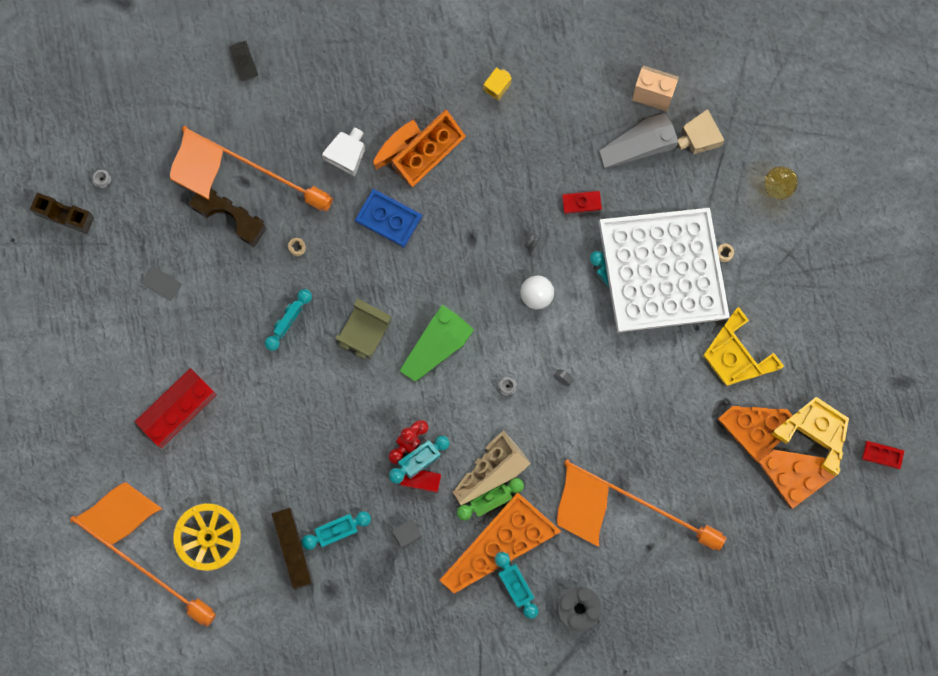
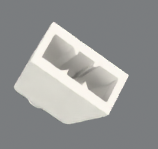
[322,128,365,176]

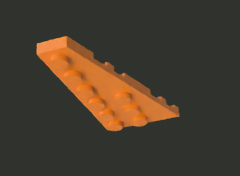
[440,493,562,594]

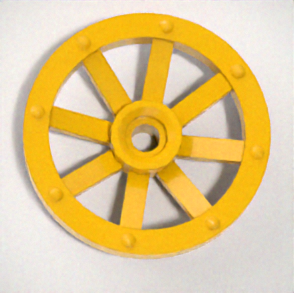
[174,503,241,571]

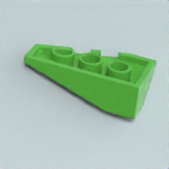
[400,305,474,382]

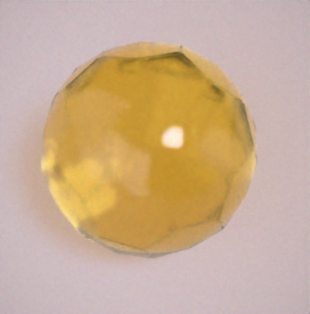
[764,166,798,200]

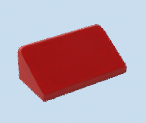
[399,470,442,493]

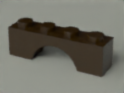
[189,188,266,248]
[271,508,314,590]

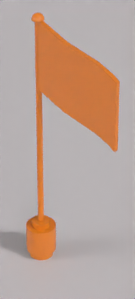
[170,126,333,211]
[557,459,727,551]
[70,482,216,627]

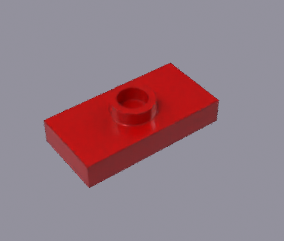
[562,191,602,214]
[861,441,905,470]

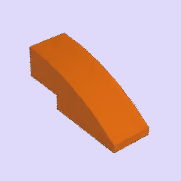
[373,119,421,170]

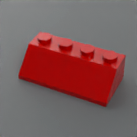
[135,368,217,449]

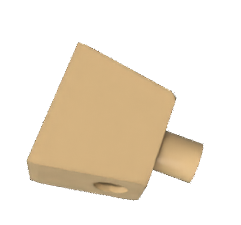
[677,110,724,154]

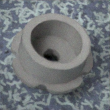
[92,170,111,188]
[498,377,517,396]

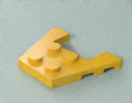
[703,307,784,386]
[772,397,849,476]

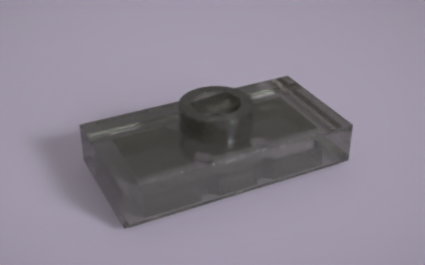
[229,41,259,82]

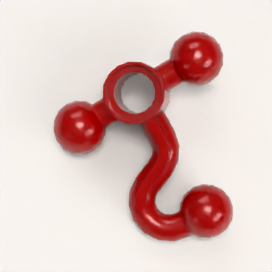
[388,420,429,464]

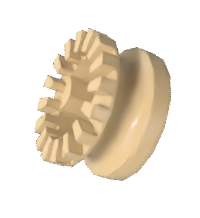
[288,238,306,256]
[717,244,734,262]

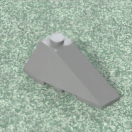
[599,113,678,169]

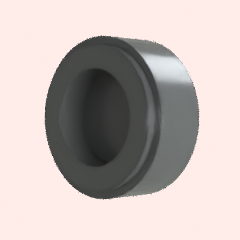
[554,369,573,387]

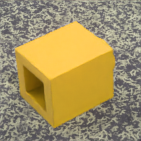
[483,67,512,101]

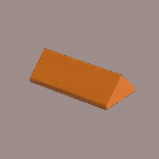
[391,109,466,187]

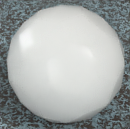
[520,275,554,310]

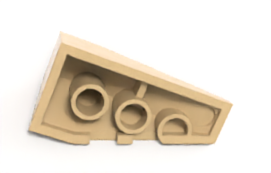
[453,430,530,505]

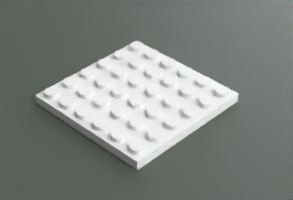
[599,208,730,333]

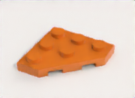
[717,406,793,462]
[757,449,835,509]

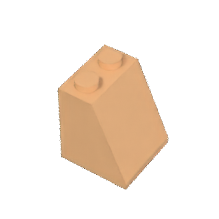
[632,66,679,111]

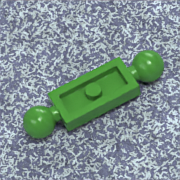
[457,478,524,521]

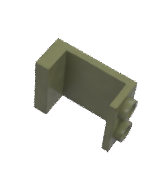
[335,298,392,359]

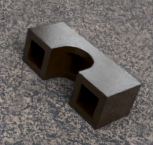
[30,192,94,234]

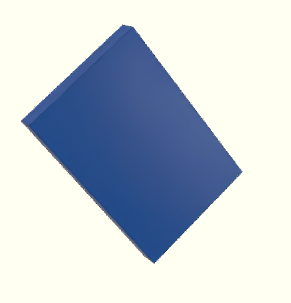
[355,188,423,248]

